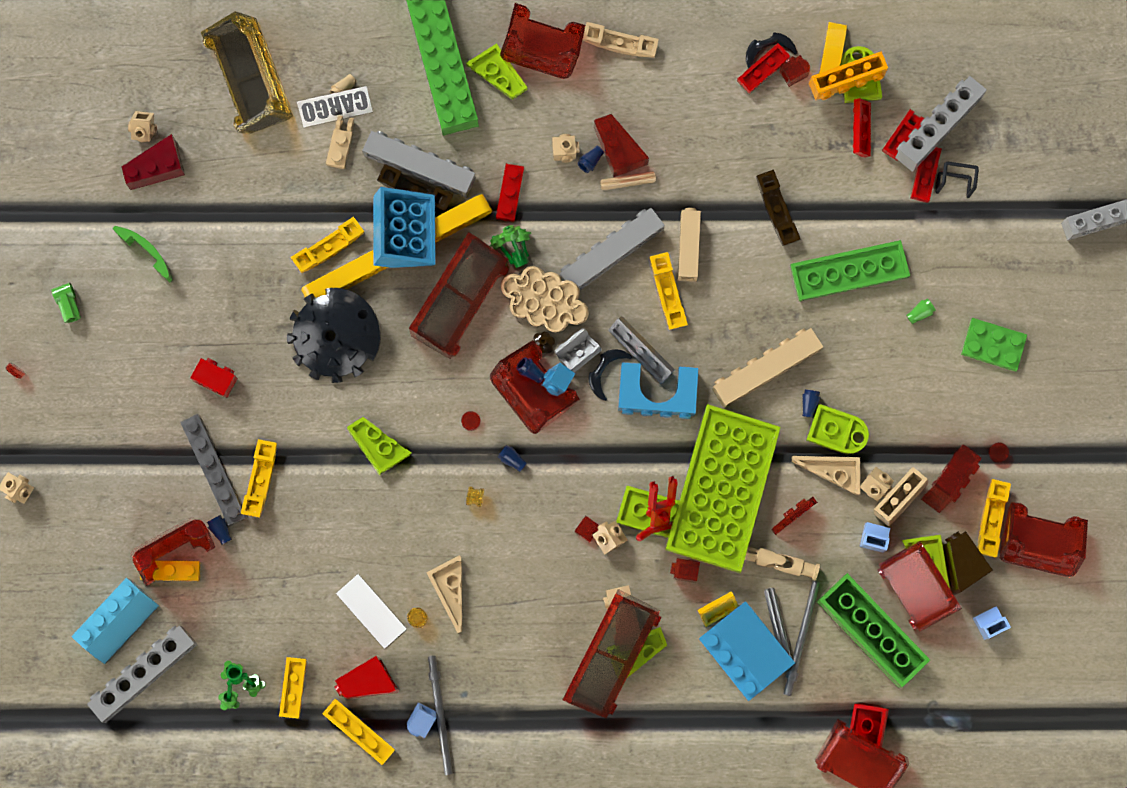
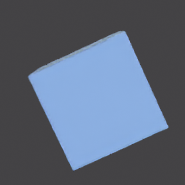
[859,522,890,553]
[973,606,1011,640]

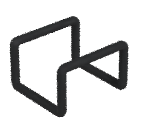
[935,161,979,198]

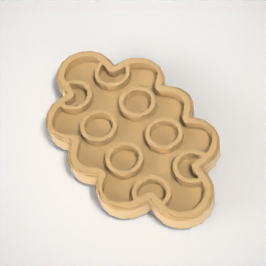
[501,266,589,333]

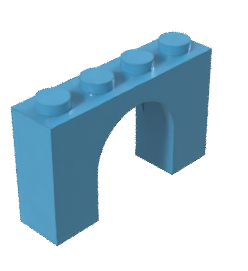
[618,362,698,419]

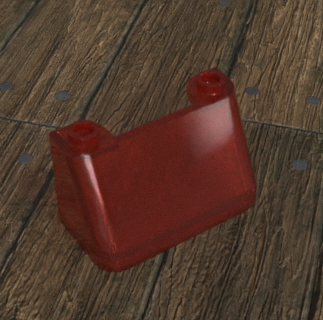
[500,3,586,79]
[490,340,580,434]
[999,502,1088,577]
[130,517,216,586]
[877,540,962,632]
[815,719,909,788]

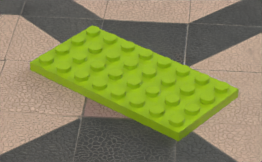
[665,404,781,573]

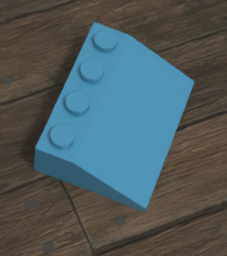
[373,187,435,268]
[699,601,795,701]

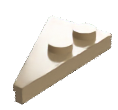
[792,456,860,495]
[426,555,462,633]

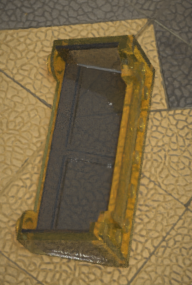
[201,11,293,134]

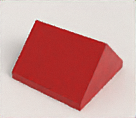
[847,704,889,749]

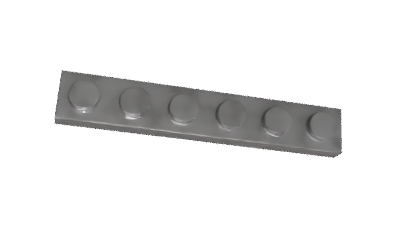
[180,414,247,526]

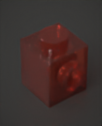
[779,55,810,87]
[670,558,700,583]

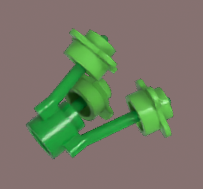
[488,225,531,268]
[218,661,266,710]

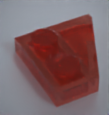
[771,497,818,535]

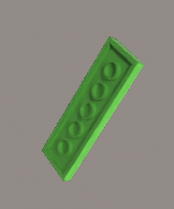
[790,240,910,301]

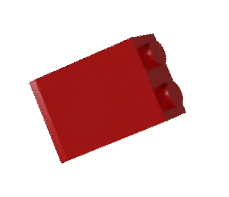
[334,656,399,699]

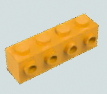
[809,51,888,100]

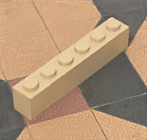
[712,328,823,409]

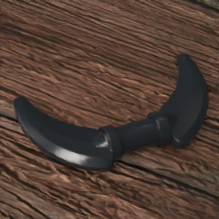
[745,32,797,69]
[589,349,632,401]

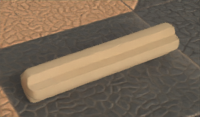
[600,172,656,190]

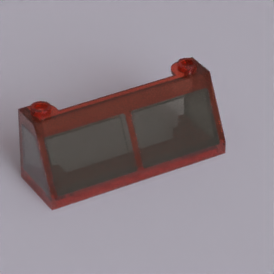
[409,232,510,359]
[562,589,662,719]

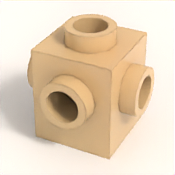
[128,111,157,142]
[552,134,580,163]
[860,467,894,502]
[0,472,35,504]
[593,521,628,555]

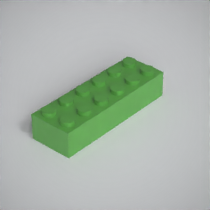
[816,573,930,688]

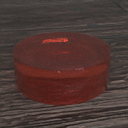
[5,362,25,379]
[461,411,481,431]
[989,442,1009,462]

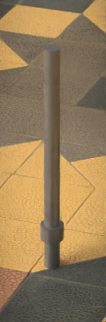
[783,581,820,696]
[428,656,453,775]

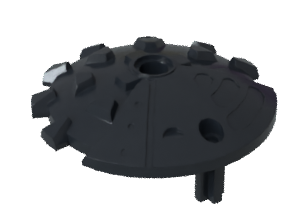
[287,288,381,383]

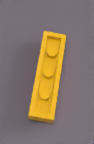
[322,699,395,765]

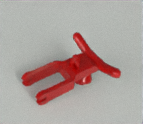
[636,476,678,541]

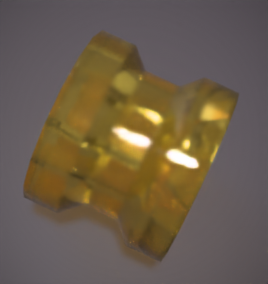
[466,486,485,508]
[407,607,428,628]

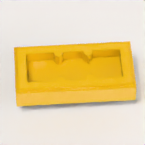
[697,592,739,627]

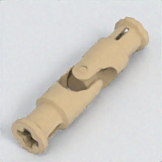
[745,546,820,581]

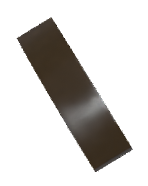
[377,164,453,212]
[756,169,801,246]

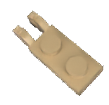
[326,115,354,169]

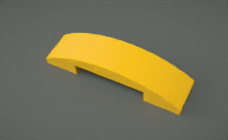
[819,22,847,96]
[290,217,364,273]
[650,252,688,330]
[240,439,277,518]
[977,479,1011,558]

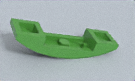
[112,226,172,283]

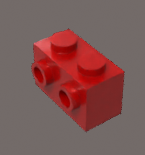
[190,358,238,398]

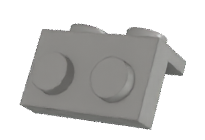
[555,328,602,373]

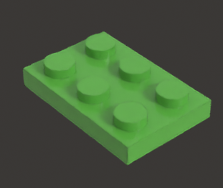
[961,318,1027,372]

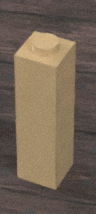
[678,208,701,282]

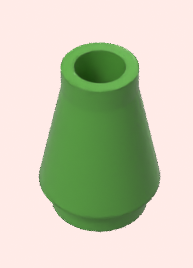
[906,298,936,324]

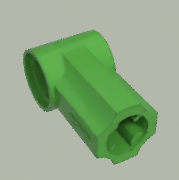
[51,282,81,323]

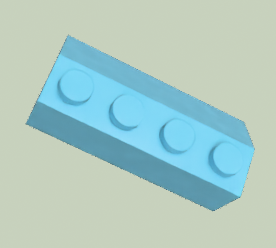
[71,578,159,664]

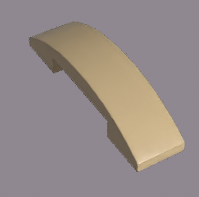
[582,22,659,58]

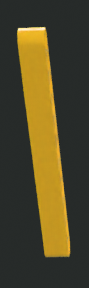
[301,194,492,298]

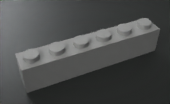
[362,131,476,198]
[560,208,665,290]

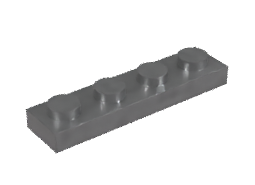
[608,316,675,384]

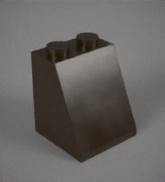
[943,531,993,596]

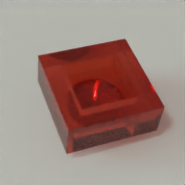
[574,515,599,543]

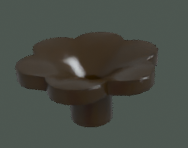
[531,331,555,355]

